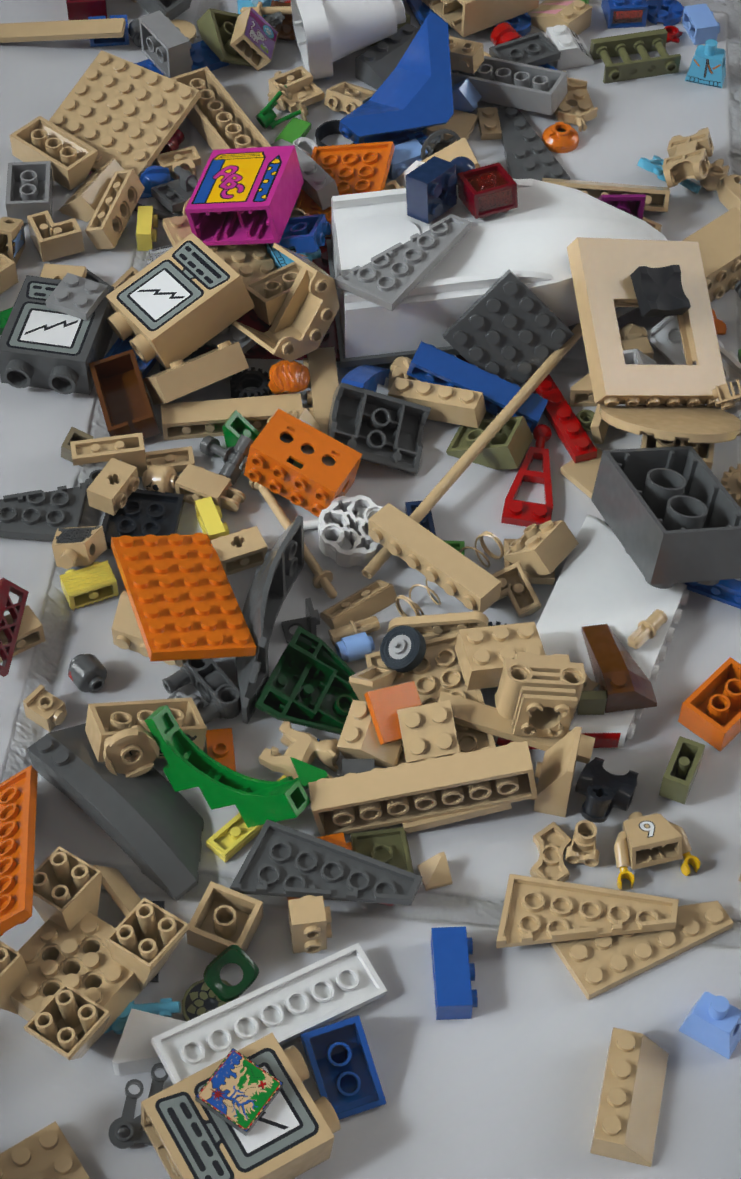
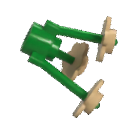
[255,83,309,129]

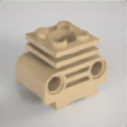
[494,651,586,738]

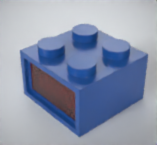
[601,0,648,29]

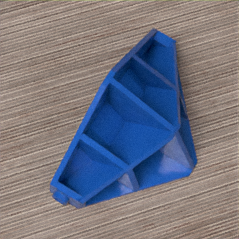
[339,11,454,144]

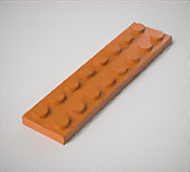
[0,765,38,936]

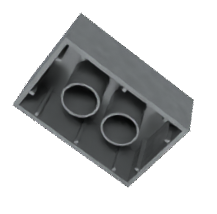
[591,446,741,589]

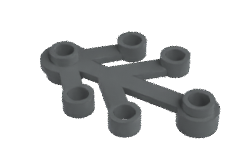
[108,1063,169,1149]

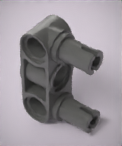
[162,658,241,725]

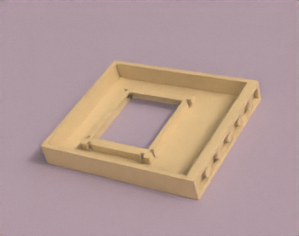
[567,237,726,407]

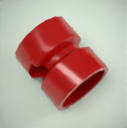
[490,22,522,46]

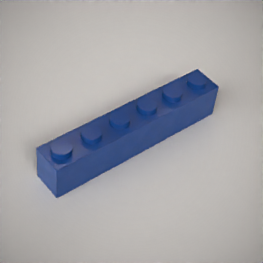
[407,341,548,433]

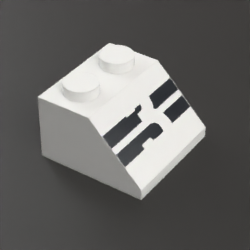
[546,25,594,70]

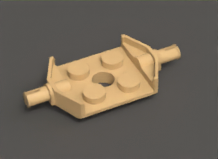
[554,70,598,132]

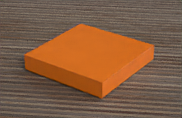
[364,681,422,745]

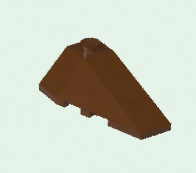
[581,624,657,713]

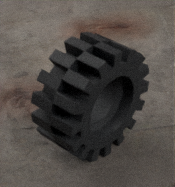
[230,367,272,398]

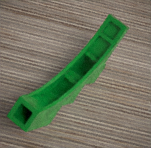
[144,705,311,828]

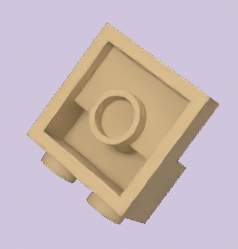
[324,81,376,114]

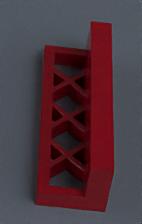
[0,577,29,677]

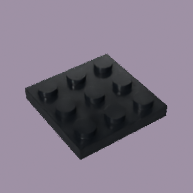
[102,489,185,549]

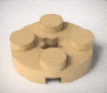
[103,725,160,778]

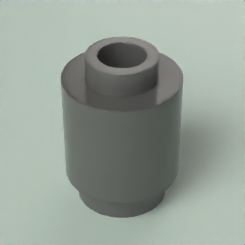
[128,19,142,48]

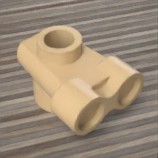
[565,820,600,867]

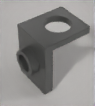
[281,598,320,643]

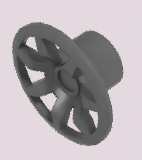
[421,129,461,160]

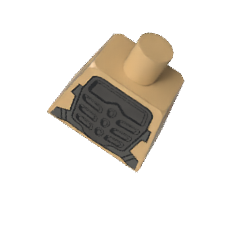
[52,526,107,569]

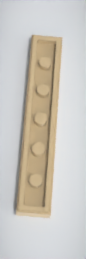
[438,691,595,764]

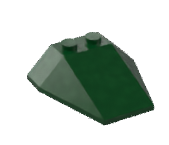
[255,626,359,735]

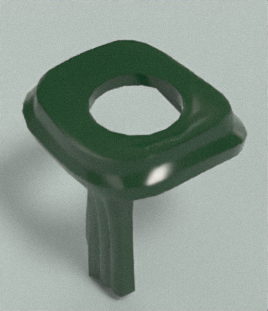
[203,945,259,1002]

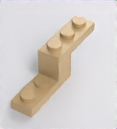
[70,433,195,477]

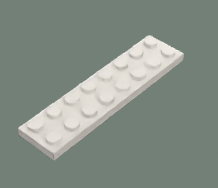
[151,943,387,1085]

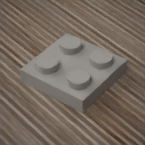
[45,273,109,321]

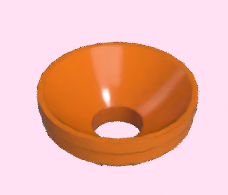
[542,122,579,153]

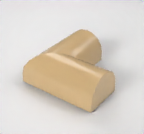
[491,561,542,618]

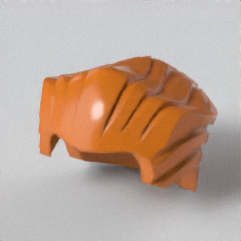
[268,360,310,395]

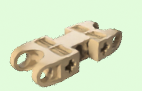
[662,127,714,188]

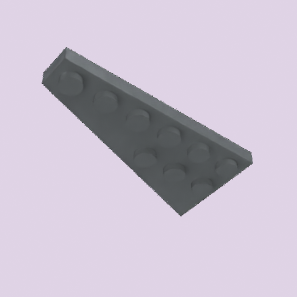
[498,107,570,181]
[0,482,89,541]
[230,819,422,905]

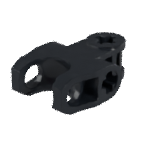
[575,757,639,823]

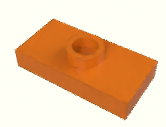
[206,728,236,772]

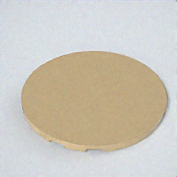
[599,404,741,443]

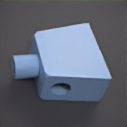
[679,992,741,1059]

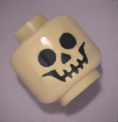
[142,464,179,493]

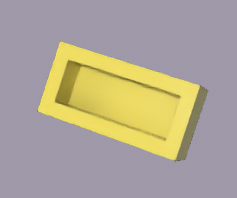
[136,206,158,251]
[195,496,229,540]

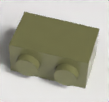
[659,736,705,804]

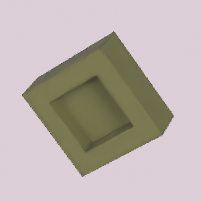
[577,691,607,715]

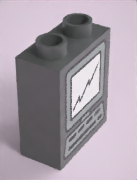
[0,275,115,395]

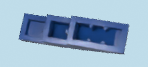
[341,364,390,392]

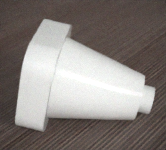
[291,0,406,80]

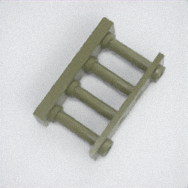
[590,29,681,84]

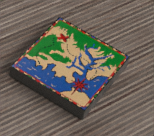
[195,1048,283,1136]

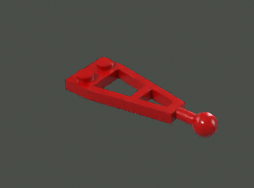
[501,424,553,527]

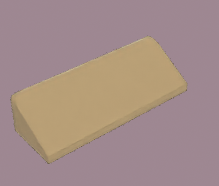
[319,579,397,629]
[93,865,141,917]

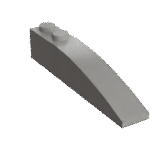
[271,139,339,210]

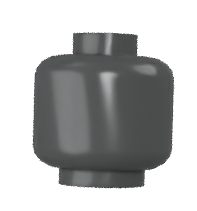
[68,654,107,692]

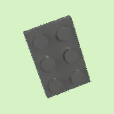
[489,31,561,66]

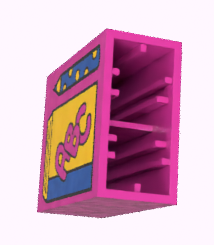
[185,145,304,246]

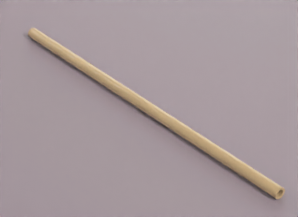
[361,323,582,579]

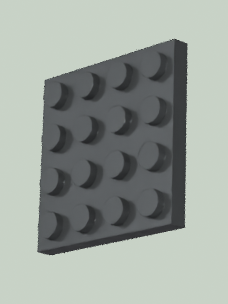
[442,269,574,386]

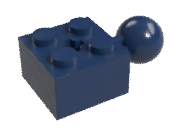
[406,156,476,224]

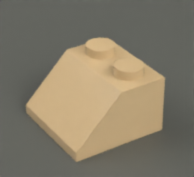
[337,700,403,767]

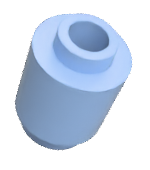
[335,632,375,663]

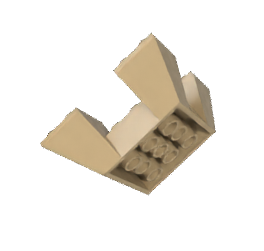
[0,846,190,1061]

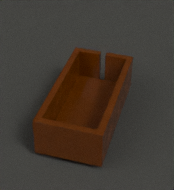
[89,349,160,439]

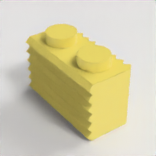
[59,560,119,610]

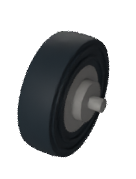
[380,625,426,673]

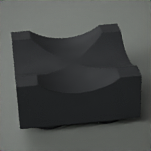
[630,265,691,317]

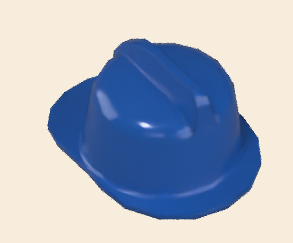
[140,165,174,199]

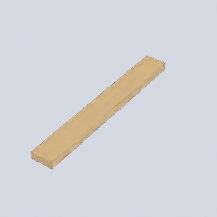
[0,18,126,43]

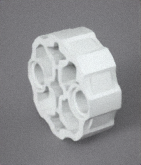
[318,495,383,568]

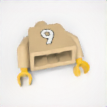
[614,812,701,890]

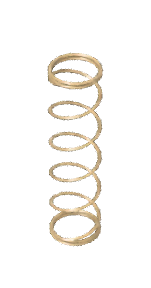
[395,531,504,617]

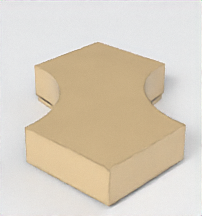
[530,822,572,882]

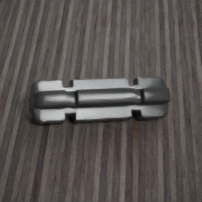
[263,12,285,26]

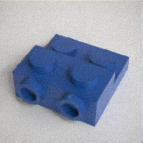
[273,214,331,254]

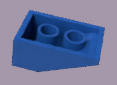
[300,1015,387,1120]

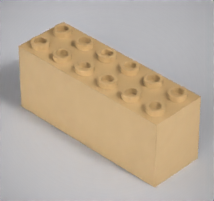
[682,207,741,302]

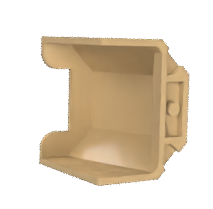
[232,243,340,362]

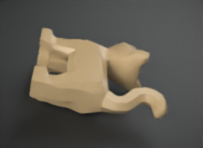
[259,721,340,779]

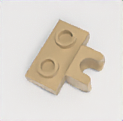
[155,146,201,180]

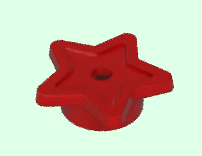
[664,26,683,43]

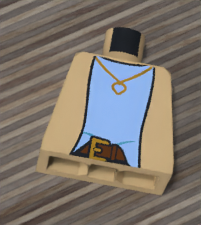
[0,217,25,265]

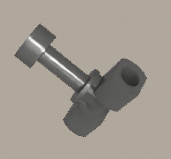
[200,434,254,485]

